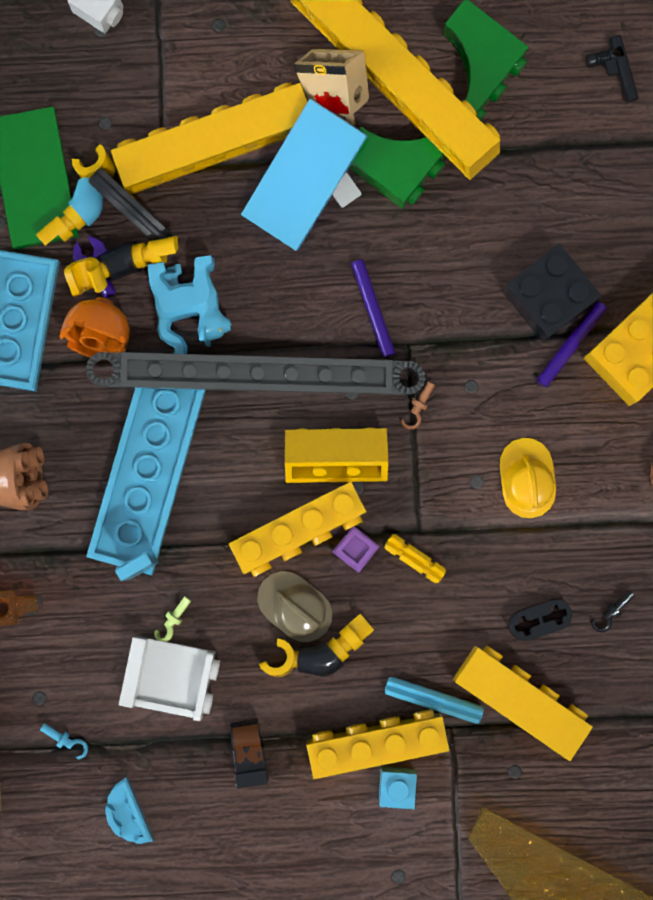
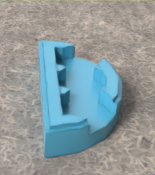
[105,777,154,844]

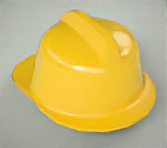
[500,438,556,518]

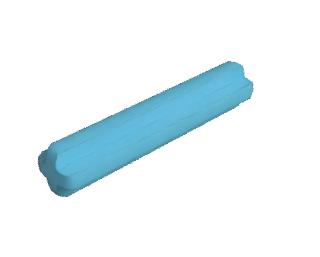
[385,677,484,724]

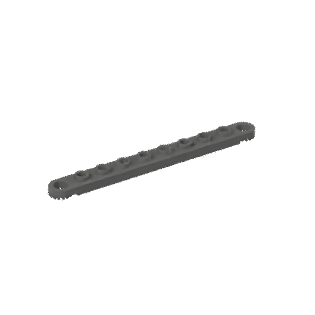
[86,352,426,395]

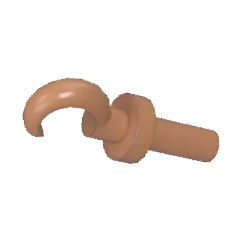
[401,381,435,430]

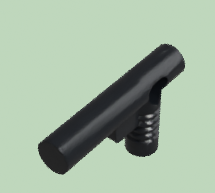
[585,35,639,103]

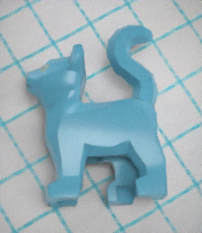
[147,255,232,354]

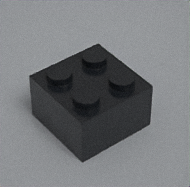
[502,243,602,343]

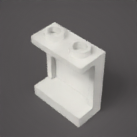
[119,636,220,721]

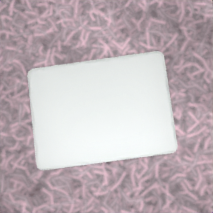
[333,172,362,208]

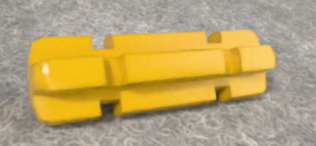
[384,534,446,584]

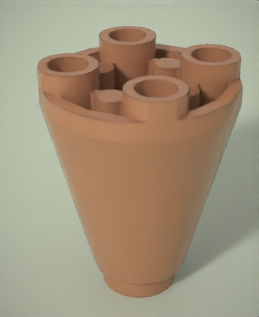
[0,443,48,510]

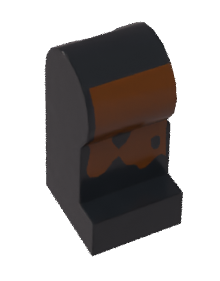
[230,719,269,789]

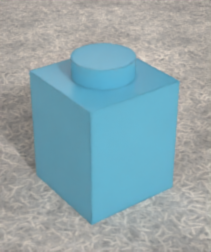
[378,766,417,810]

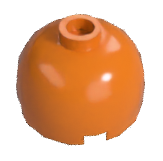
[59,297,130,358]

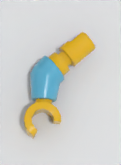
[35,144,115,246]

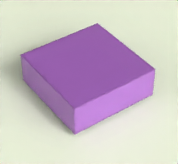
[333,526,380,573]

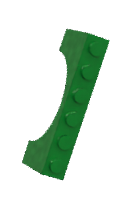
[349,0,529,210]

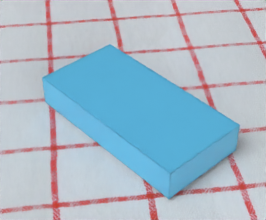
[115,552,159,581]

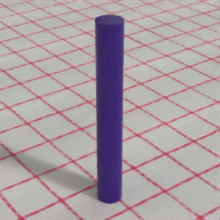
[351,259,395,358]
[536,301,607,388]

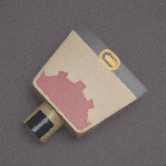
[293,49,369,126]

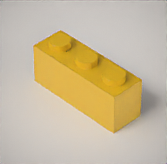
[285,427,388,483]

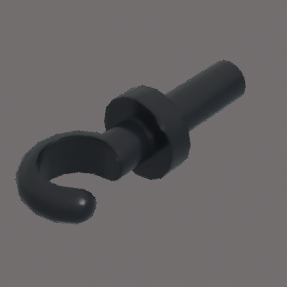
[591,590,635,633]

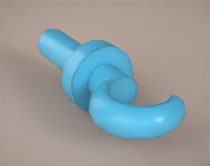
[40,723,88,759]

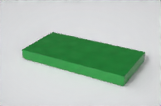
[0,106,80,250]

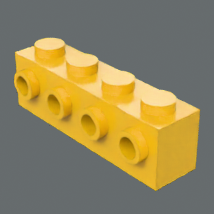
[229,482,366,577]
[452,645,593,761]
[306,709,449,779]

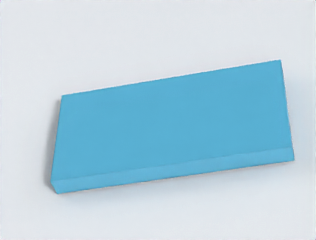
[241,99,368,251]
[0,250,60,392]

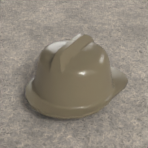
[257,571,332,642]

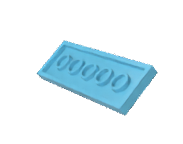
[86,388,206,575]

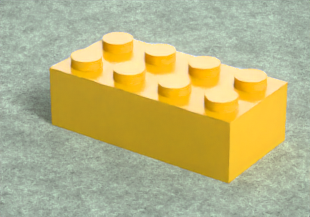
[583,292,653,406]

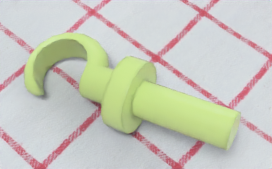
[154,596,191,642]

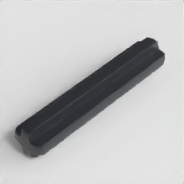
[88,168,172,241]

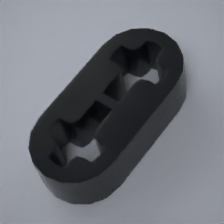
[508,599,572,641]

